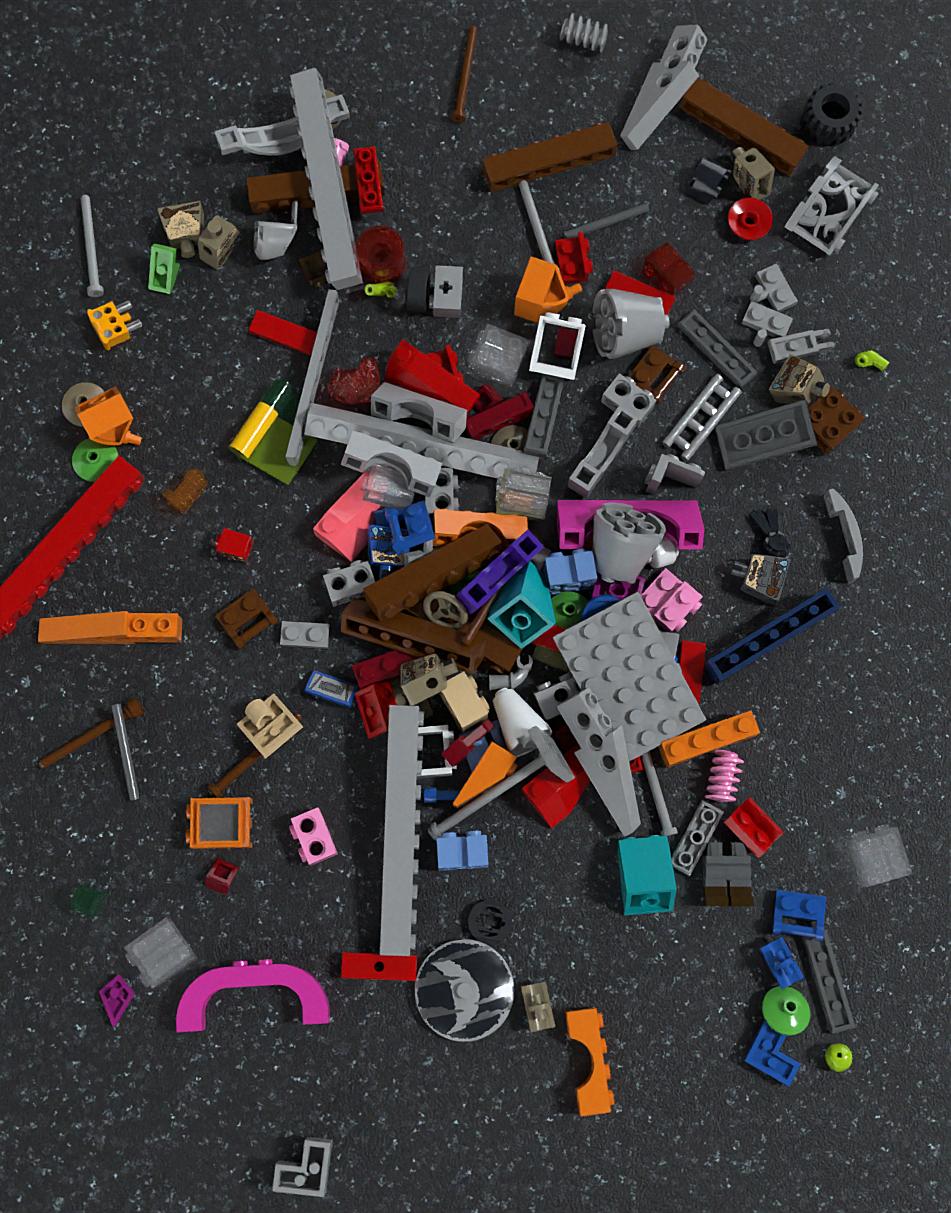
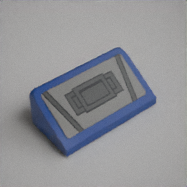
[304,670,359,708]

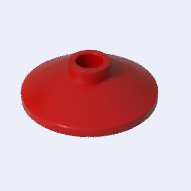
[728,198,773,240]

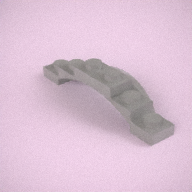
[214,94,350,155]

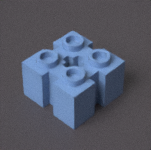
[542,549,597,596]
[437,831,488,871]

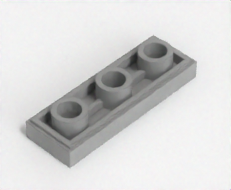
[671,800,724,876]

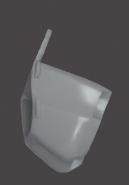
[253,201,297,260]

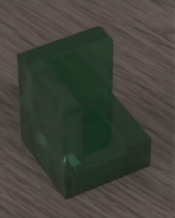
[69,884,108,917]

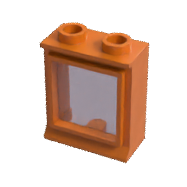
[186,797,253,849]

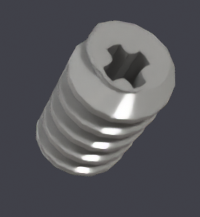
[560,13,608,53]

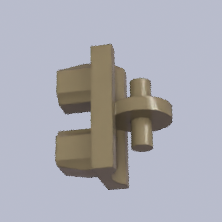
[521,981,555,1032]

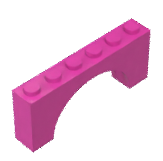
[557,500,704,549]

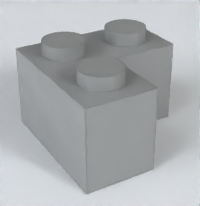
[272,1137,333,1197]

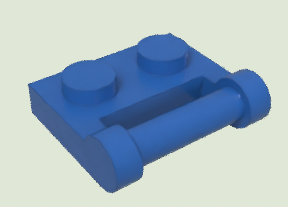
[385,501,436,551]
[772,890,826,941]

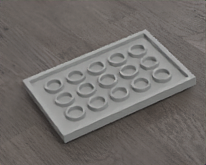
[552,592,706,761]

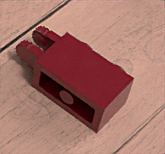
[352,650,420,690]

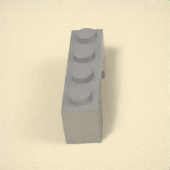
[371,382,467,443]
[567,405,639,499]
[341,430,442,497]

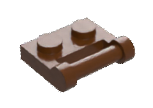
[628,345,686,404]
[215,588,278,649]

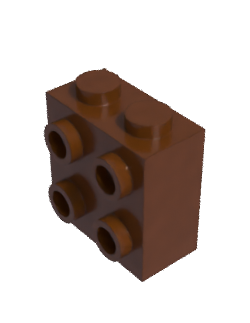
[808,386,865,455]

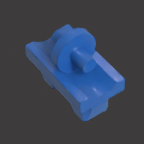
[759,937,804,989]

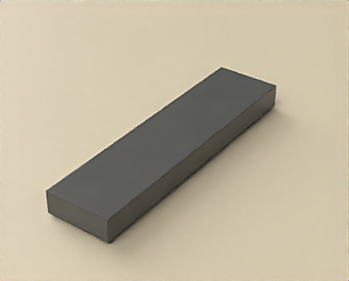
[677,309,758,389]
[523,373,565,458]
[801,929,856,1034]

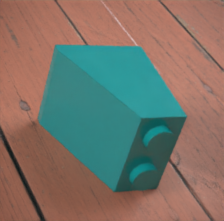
[487,561,556,649]
[617,835,677,916]

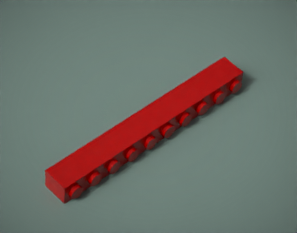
[0,456,144,640]

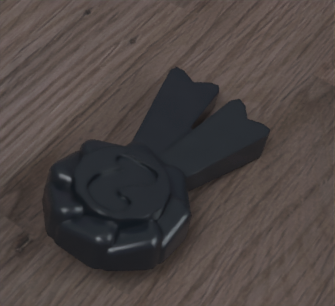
[750,509,792,558]

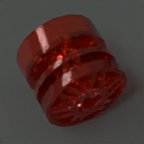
[356,225,407,284]

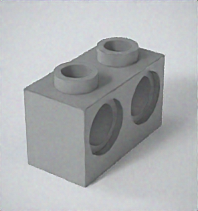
[601,373,656,428]
[425,468,458,520]
[323,560,375,607]

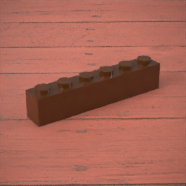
[680,78,809,177]
[482,122,618,193]
[247,161,385,213]
[363,524,503,622]
[341,598,486,674]
[400,598,523,675]

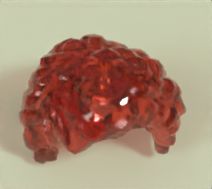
[328,357,380,405]

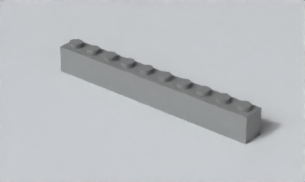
[289,68,363,290]
[305,403,539,486]
[380,705,424,956]

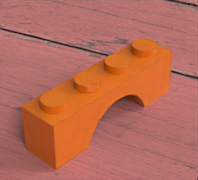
[431,509,528,551]
[658,710,760,768]
[565,1008,614,1116]

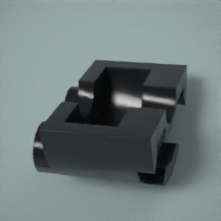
[685,156,733,205]

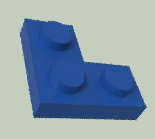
[743,1018,801,1086]

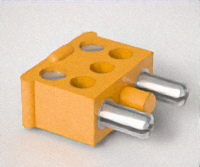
[87,301,142,351]

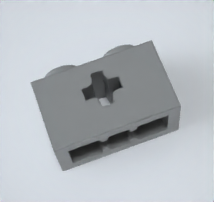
[429,265,463,318]

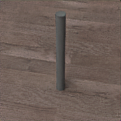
[563,203,649,239]
[111,704,140,801]

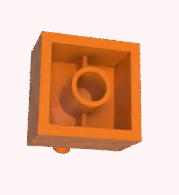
[514,257,582,323]
[74,386,142,446]

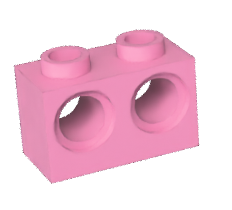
[289,807,338,866]

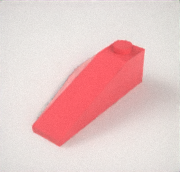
[313,465,391,563]

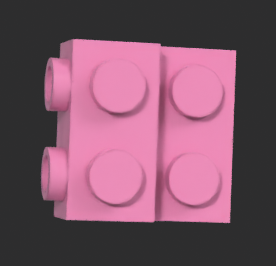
[641,568,703,633]

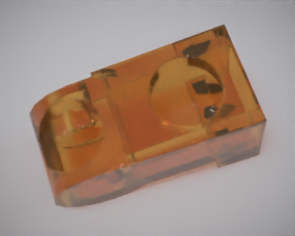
[163,469,207,515]

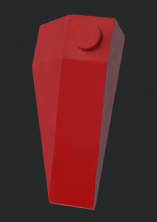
[384,339,481,414]
[521,735,602,829]

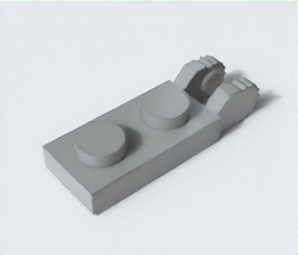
[768,329,835,364]

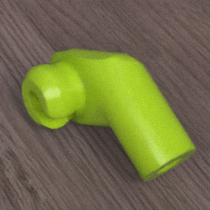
[365,281,397,298]
[855,351,890,372]

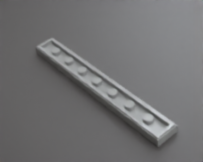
[286,289,339,466]

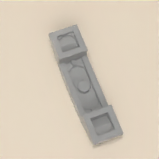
[824,489,863,584]

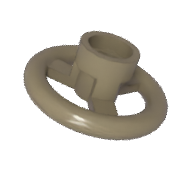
[423,591,468,630]

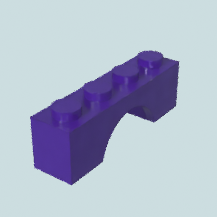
[455,529,544,615]

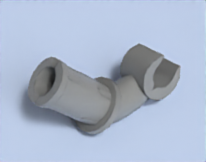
[489,655,533,690]

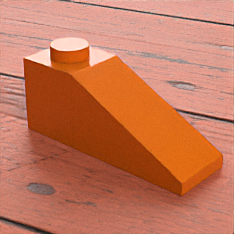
[453,742,518,808]

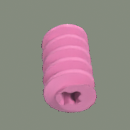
[705,749,744,803]

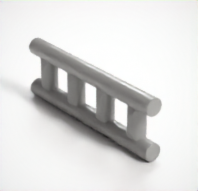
[662,374,741,462]

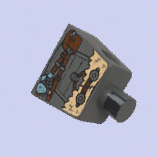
[730,554,791,606]

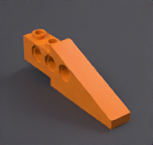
[38,611,182,644]

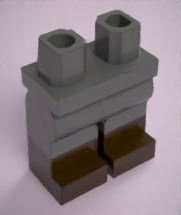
[702,842,754,906]

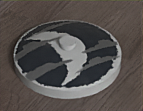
[415,939,514,1042]

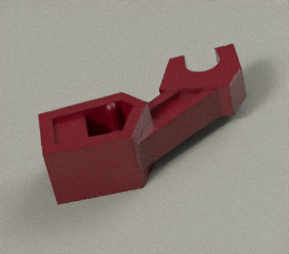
[441,719,495,767]

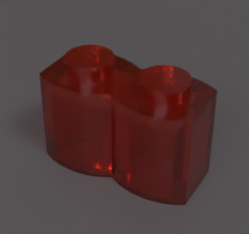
[644,242,695,296]

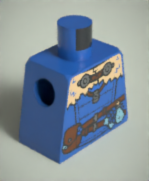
[367,525,410,580]

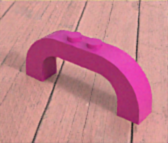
[176,959,330,1032]

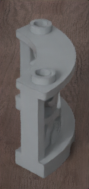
[784,156,879,256]

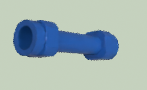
[424,788,482,803]

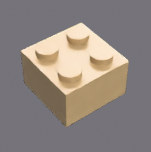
[439,672,490,733]

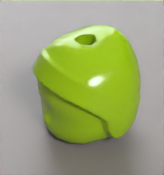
[825,1044,852,1072]

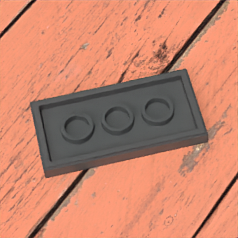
[715,400,817,471]

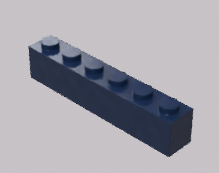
[704,588,840,685]

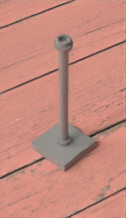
[428,725,575,841]

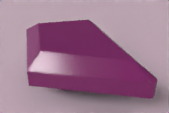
[99,974,135,1026]

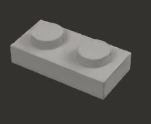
[280,621,330,649]

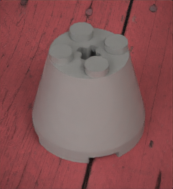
[592,289,669,359]
[592,503,666,583]

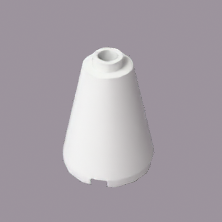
[493,688,552,757]

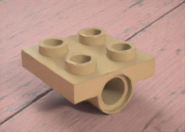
[237,693,303,759]

